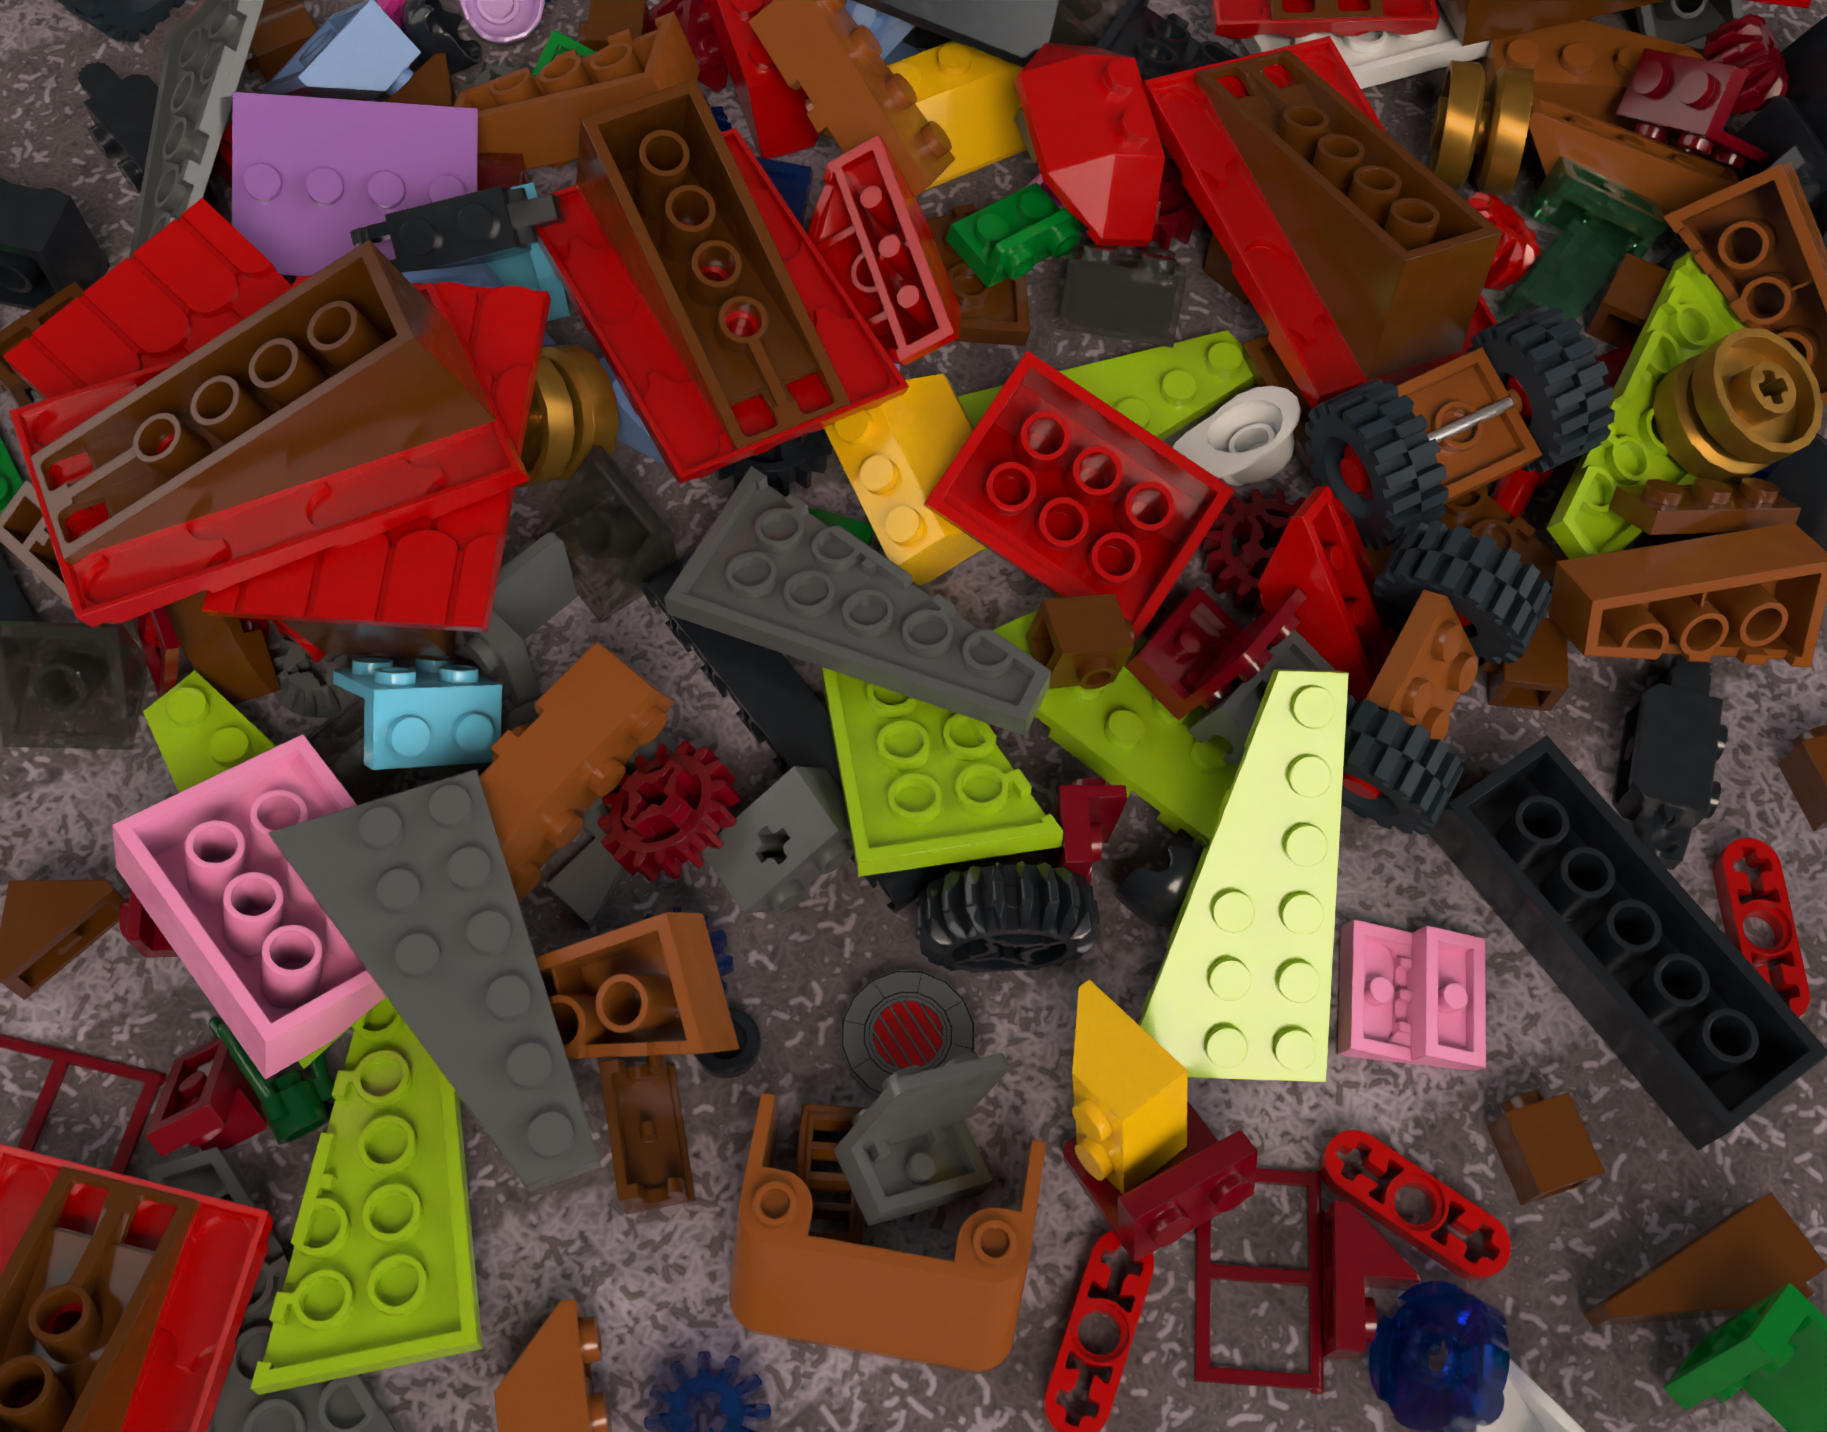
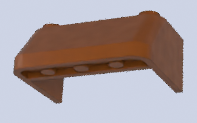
[729,1092,1046,1373]

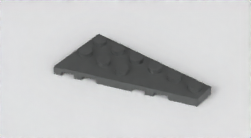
[129,0,264,258]
[664,466,1051,736]
[268,769,601,1192]

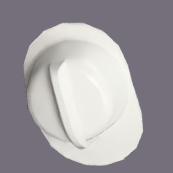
[1173,386,1301,486]

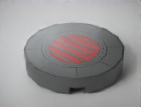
[841,970,975,1098]

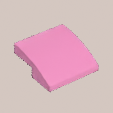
[1337,920,1486,1071]

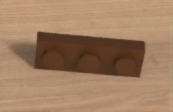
[1609,477,1802,535]

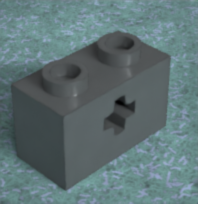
[702,766,854,915]

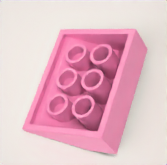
[112,734,386,1079]

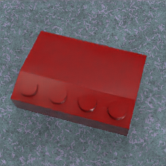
[924,350,1235,645]

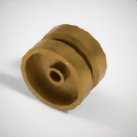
[1430,60,1534,195]
[1653,327,1823,484]
[515,345,619,488]

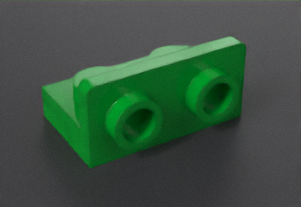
[946,182,1082,288]

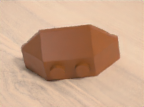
[1529,94,1739,231]

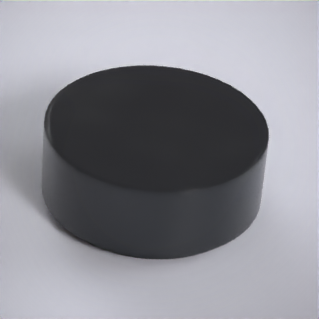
[695,1007,761,1078]

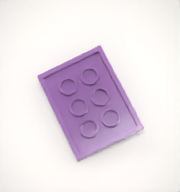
[232,92,478,280]

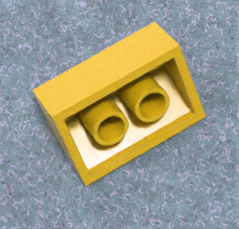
[887,40,1027,190]
[824,373,986,586]

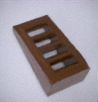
[796,1104,865,1245]

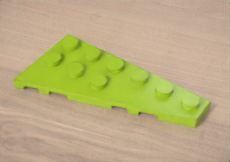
[993,610,1240,843]
[250,997,483,1395]

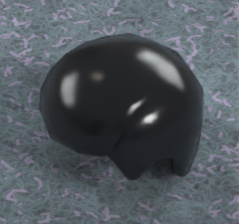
[400,0,481,74]
[1114,836,1209,927]

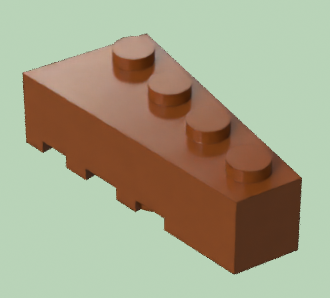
[1549,522,1827,667]
[536,912,739,1059]

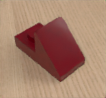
[145,1037,267,1157]
[1321,1201,1421,1360]

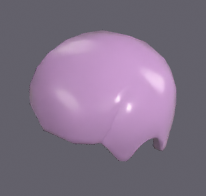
[459,0,545,45]

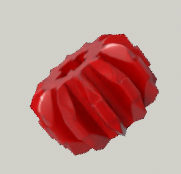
[1464,191,1540,291]

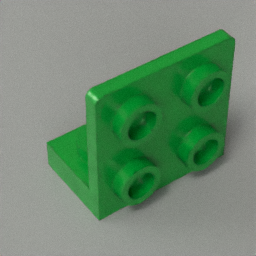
[1663,1282,1827,1432]

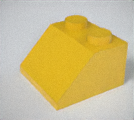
[1072,979,1188,1194]

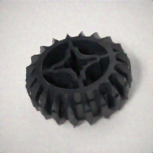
[915,861,1099,973]

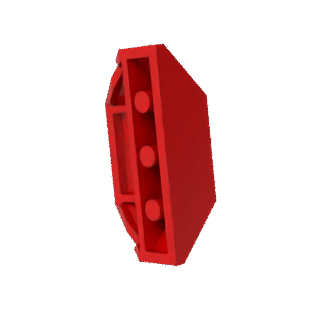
[704,0,820,162]
[1014,43,1165,247]
[808,135,961,366]
[1258,485,1398,703]

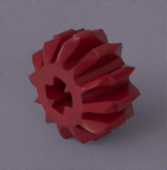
[1703,13,1789,115]

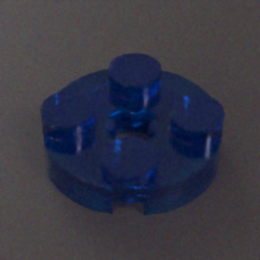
[1369,1281,1510,1432]

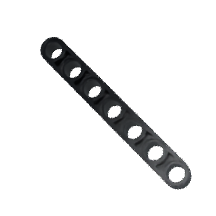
[641,550,950,913]

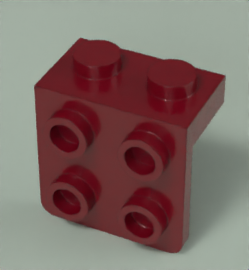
[1616,48,1770,171]
[1124,586,1308,721]
[1063,1100,1258,1262]

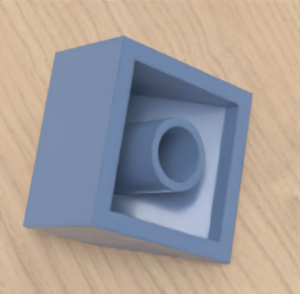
[261,0,421,101]

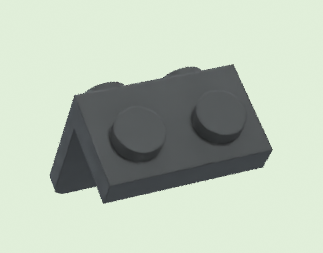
[462,532,578,708]
[833,1052,1010,1226]

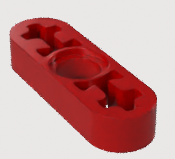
[1713,838,1810,1017]
[1319,1130,1511,1281]
[1042,1231,1154,1432]

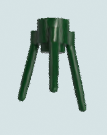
[208,1017,334,1145]

